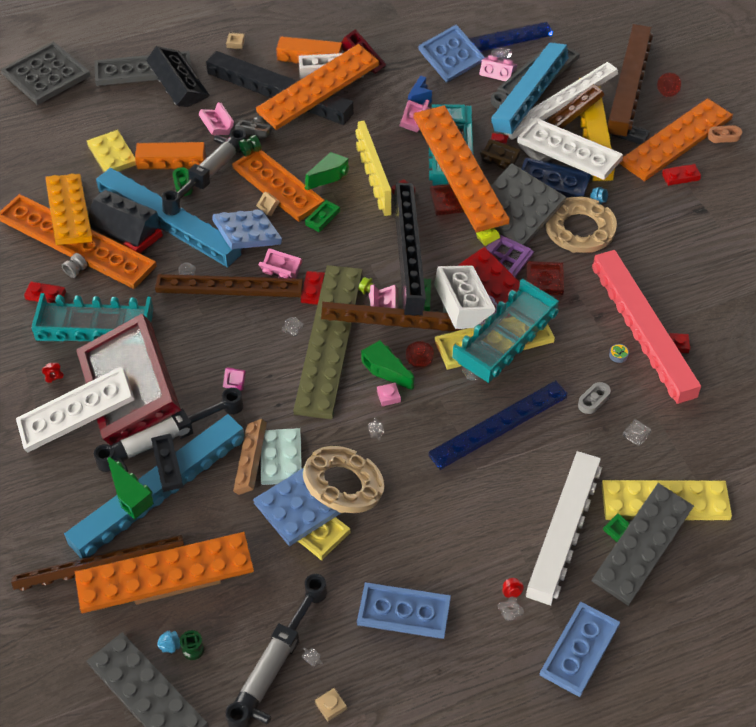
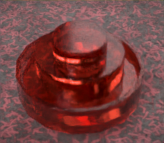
[657,72,681,97]
[406,341,434,367]

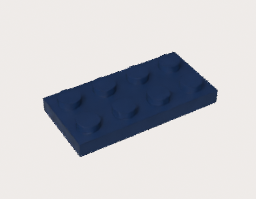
[521,158,591,198]

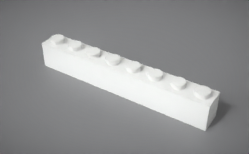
[526,451,602,605]

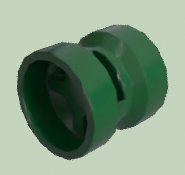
[239,135,262,157]
[180,630,204,660]

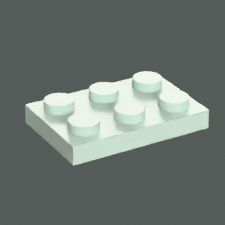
[261,428,302,485]

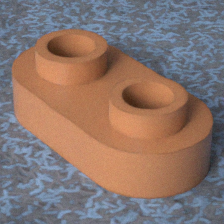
[708,125,742,143]

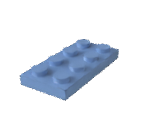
[357,582,451,639]
[540,602,620,697]

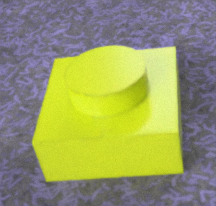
[476,228,500,246]

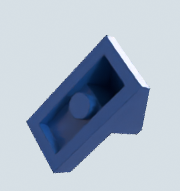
[408,76,432,105]

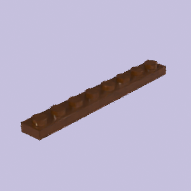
[155,274,303,297]
[321,302,467,332]
[11,535,184,591]

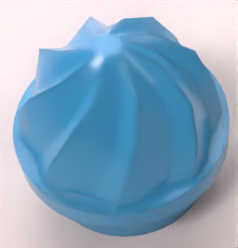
[590,187,608,204]
[158,631,180,653]

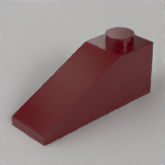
[341,29,386,74]

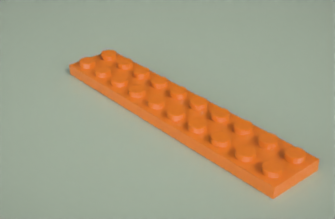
[414,105,509,233]
[0,194,157,289]

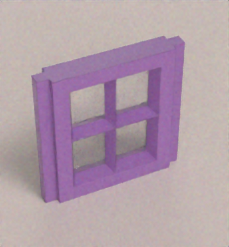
[486,235,534,277]

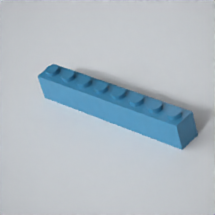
[491,42,569,134]

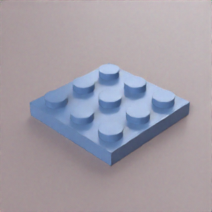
[418,24,485,83]
[212,210,282,249]
[253,468,341,547]

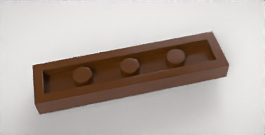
[546,84,604,128]

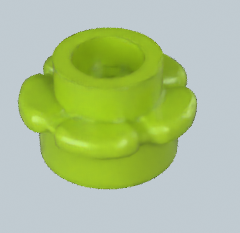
[358,277,374,295]

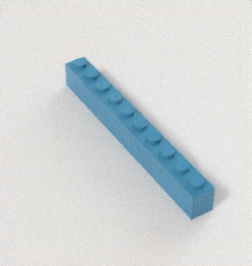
[96,168,241,268]
[64,414,245,559]

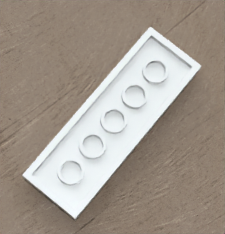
[517,118,623,180]
[16,366,135,452]

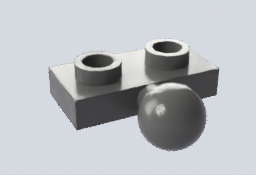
[235,116,272,138]

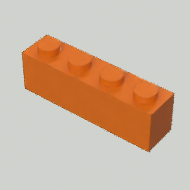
[276,36,342,63]
[135,142,206,170]

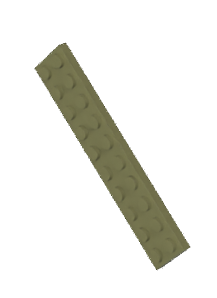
[293,265,363,419]

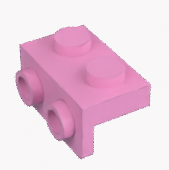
[479,55,517,81]
[400,100,430,133]
[199,103,234,135]
[259,248,303,279]
[369,284,398,308]

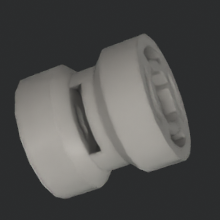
[62,253,88,278]

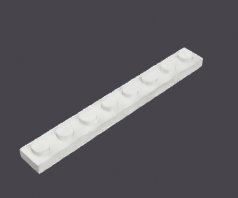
[504,62,618,140]

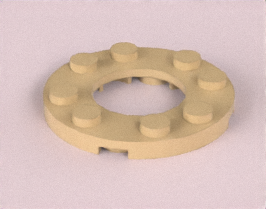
[545,197,617,253]
[303,446,384,513]

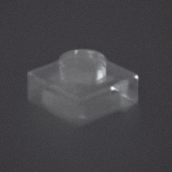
[491,47,512,61]
[623,419,651,446]

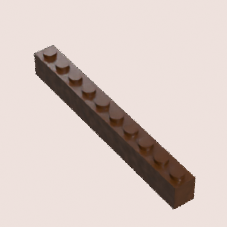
[608,24,653,136]

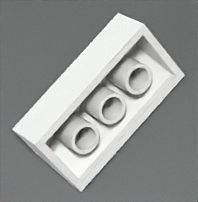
[434,266,495,329]

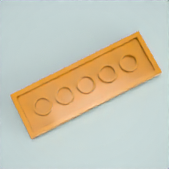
[45,174,92,245]

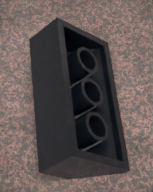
[146,46,210,107]
[88,190,161,247]

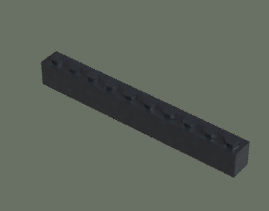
[206,51,354,125]
[394,182,426,316]

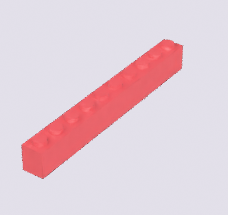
[592,250,701,404]

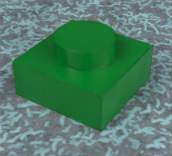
[603,513,630,542]

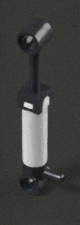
[94,387,243,472]

